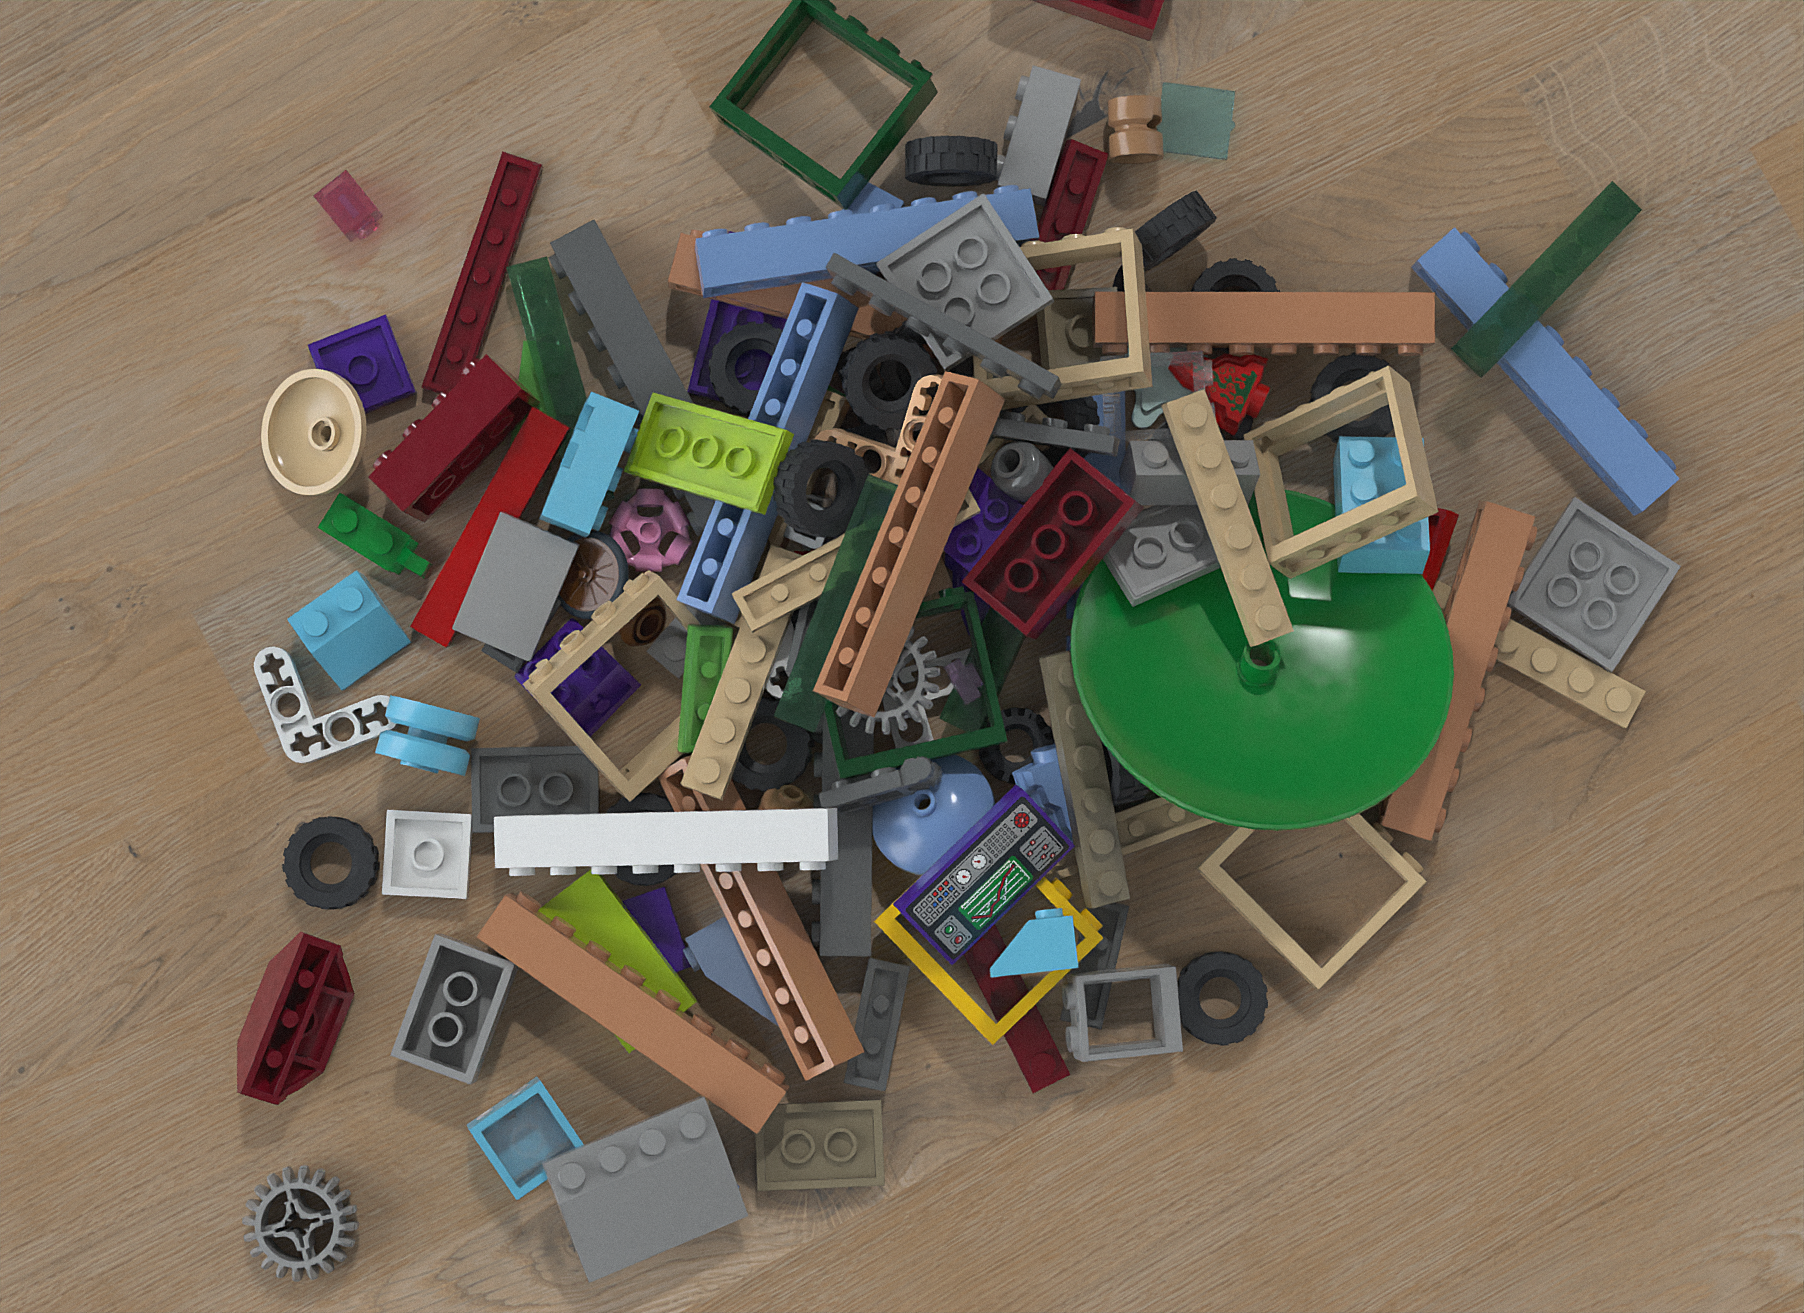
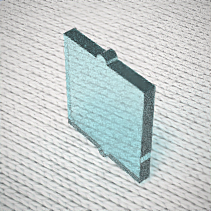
[1157,82,1235,160]

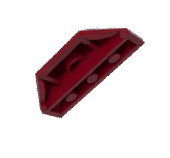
[237,932,355,1105]

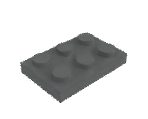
[471,745,600,833]

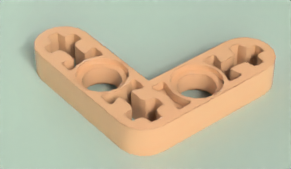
[814,374,943,492]

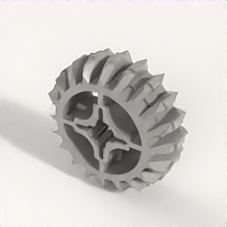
[829,627,940,735]
[242,1165,359,1282]

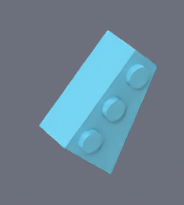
[539,392,639,538]

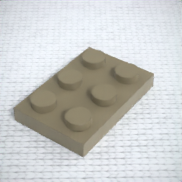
[755,1099,885,1191]

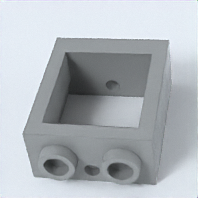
[1062,964,1183,1062]

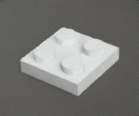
[382,810,472,899]

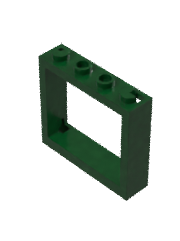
[709,0,938,210]
[821,586,1007,780]

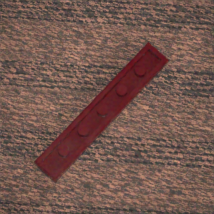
[421,151,543,394]

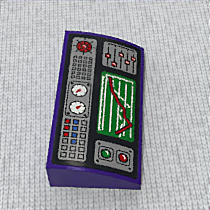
[893,785,1075,965]

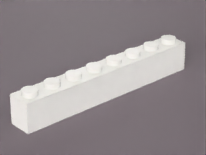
[494,808,838,876]

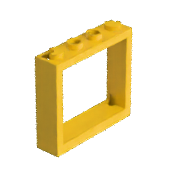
[874,875,1103,1045]

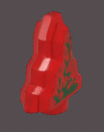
[1168,353,1270,436]

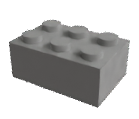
[390,933,518,1085]

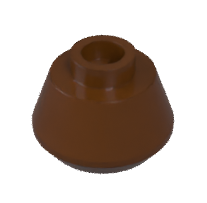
[618,596,667,647]

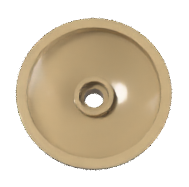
[261,369,367,496]

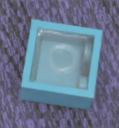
[467,1076,584,1200]

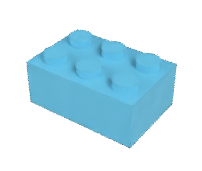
[1333,436,1430,574]

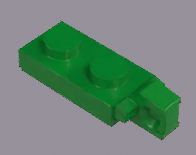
[317,492,433,579]

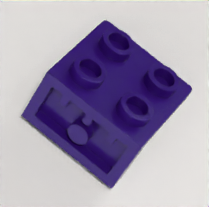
[943,467,1023,573]
[515,618,641,737]

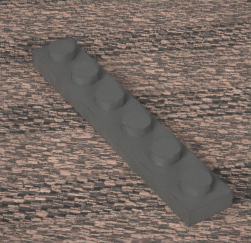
[825,253,1062,399]

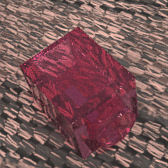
[314,170,383,242]

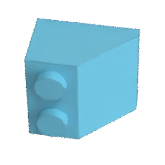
[287,570,412,691]
[989,908,1078,977]

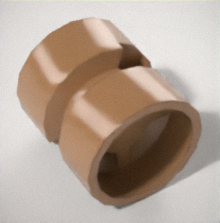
[1107,95,1164,164]

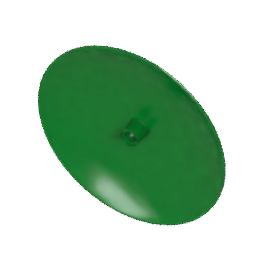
[1071,489,1454,831]

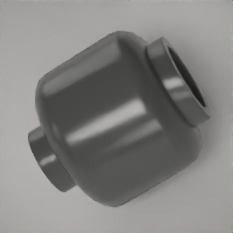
[990,440,1054,502]

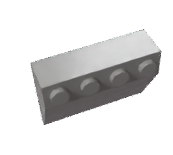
[541,1096,748,1283]

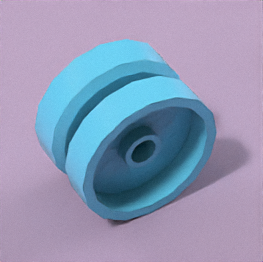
[375,695,480,776]

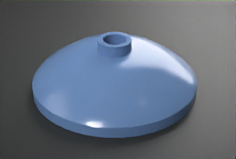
[872,755,995,875]

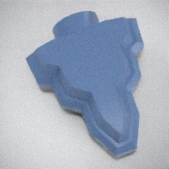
[1012,744,1073,843]

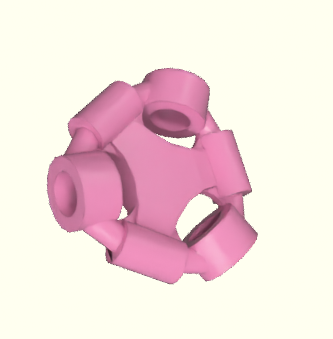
[609,489,693,572]

